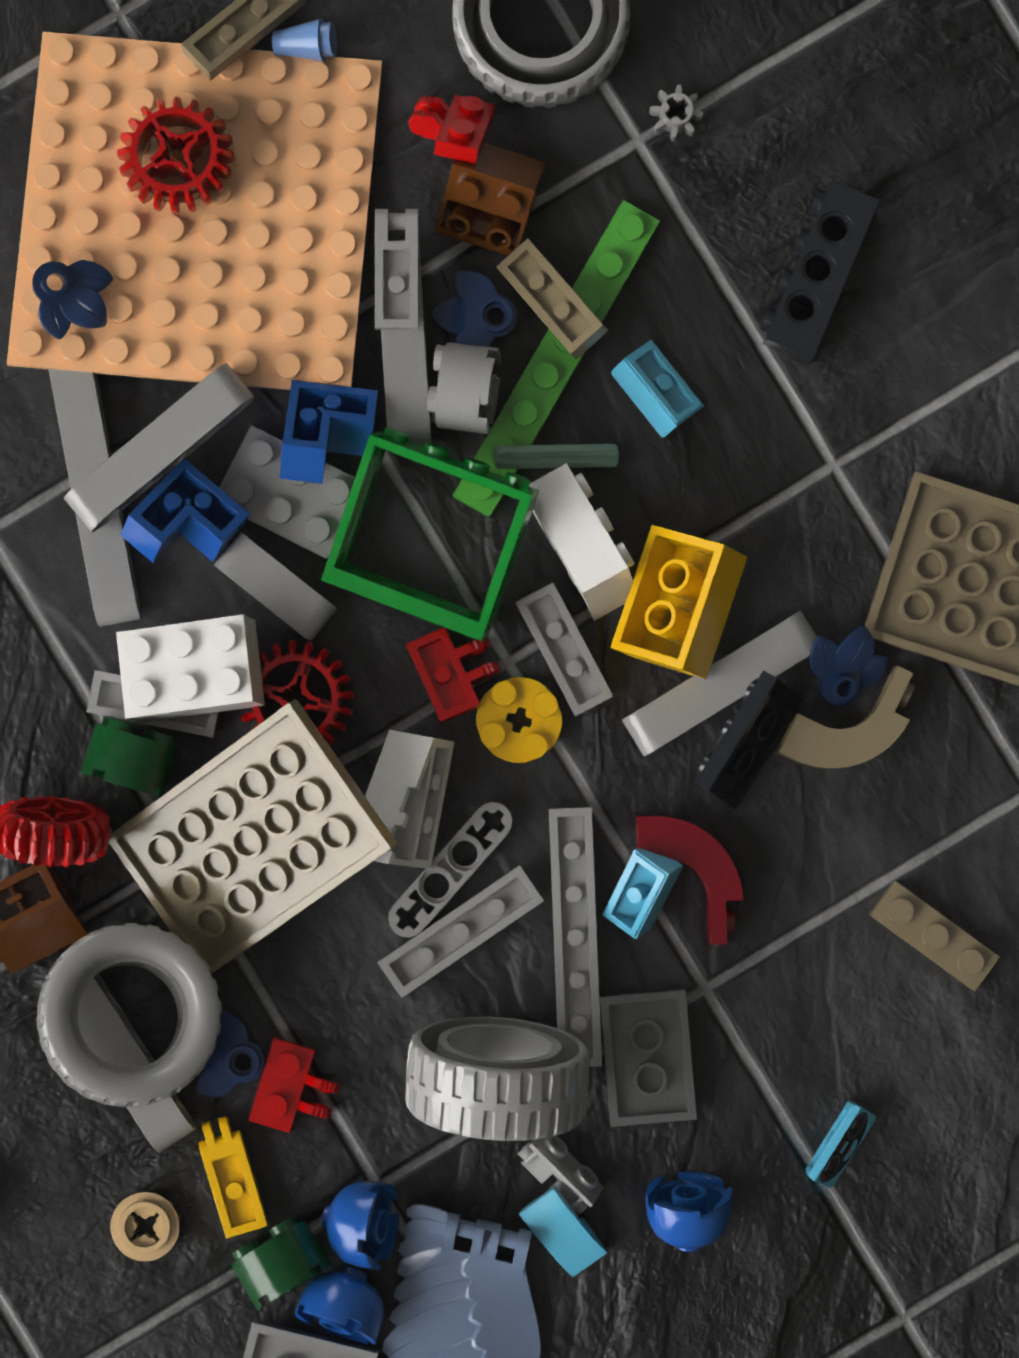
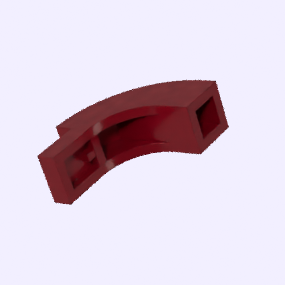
[635,815,743,945]

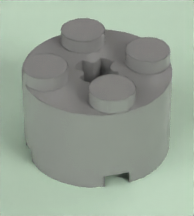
[427,342,501,434]

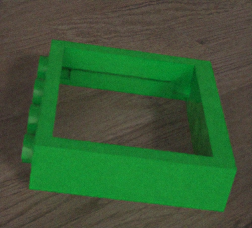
[321,427,540,641]

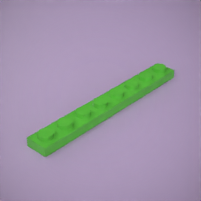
[453,200,660,518]

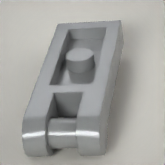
[375,209,419,330]

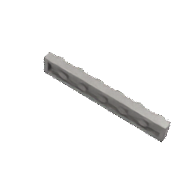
[549,807,602,1067]

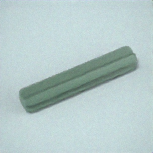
[493,444,619,469]

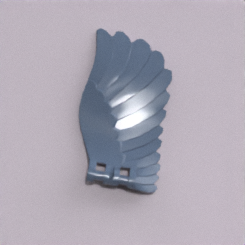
[382,1204,541,1358]

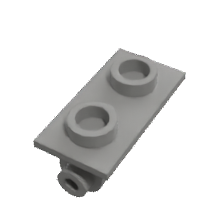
[517,1136,604,1215]

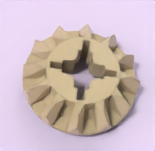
[110,1192,180,1261]

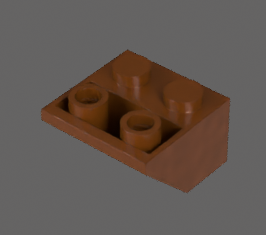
[435,142,546,255]
[0,865,89,974]

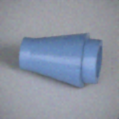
[272,18,337,62]

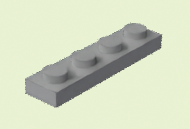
[377,865,544,998]

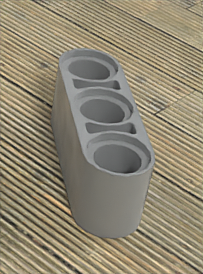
[214,531,337,642]

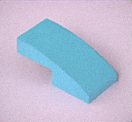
[519,1186,608,1277]

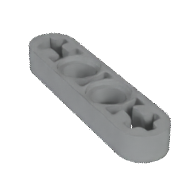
[388,802,512,938]

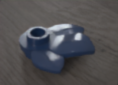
[32,260,113,340]
[432,271,517,347]
[809,625,888,706]
[196,1011,265,1097]

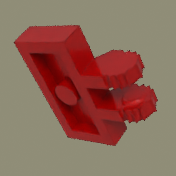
[407,95,496,164]
[406,627,501,724]
[248,1037,340,1133]

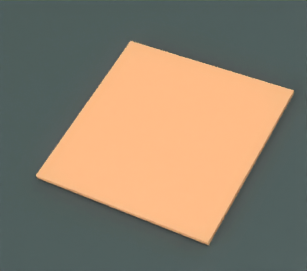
[7,32,382,390]

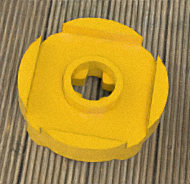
[476,677,562,763]

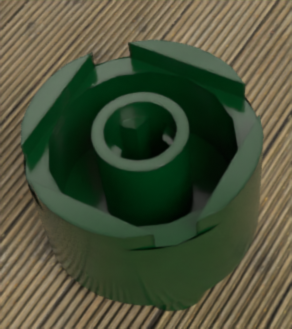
[80,716,179,797]
[231,1217,332,1311]

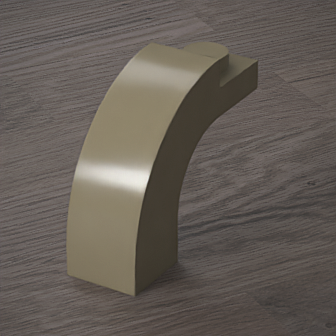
[776,666,915,768]

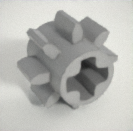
[649,85,703,142]

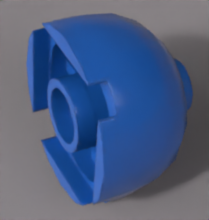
[646,1171,732,1252]
[322,1181,399,1270]
[294,1266,384,1345]

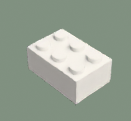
[116,614,265,723]

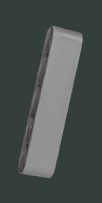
[381,240,432,447]
[64,363,255,533]
[622,610,816,756]
[45,973,196,1153]

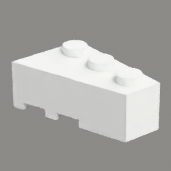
[529,463,634,621]
[365,730,454,869]

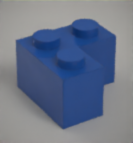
[280,380,378,484]
[121,458,250,563]

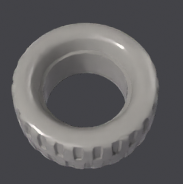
[452,0,631,108]
[36,923,222,1107]
[405,1017,590,1141]

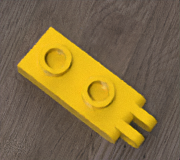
[198,1116,269,1239]

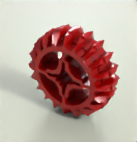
[117,96,235,215]
[241,640,355,745]
[0,795,111,868]

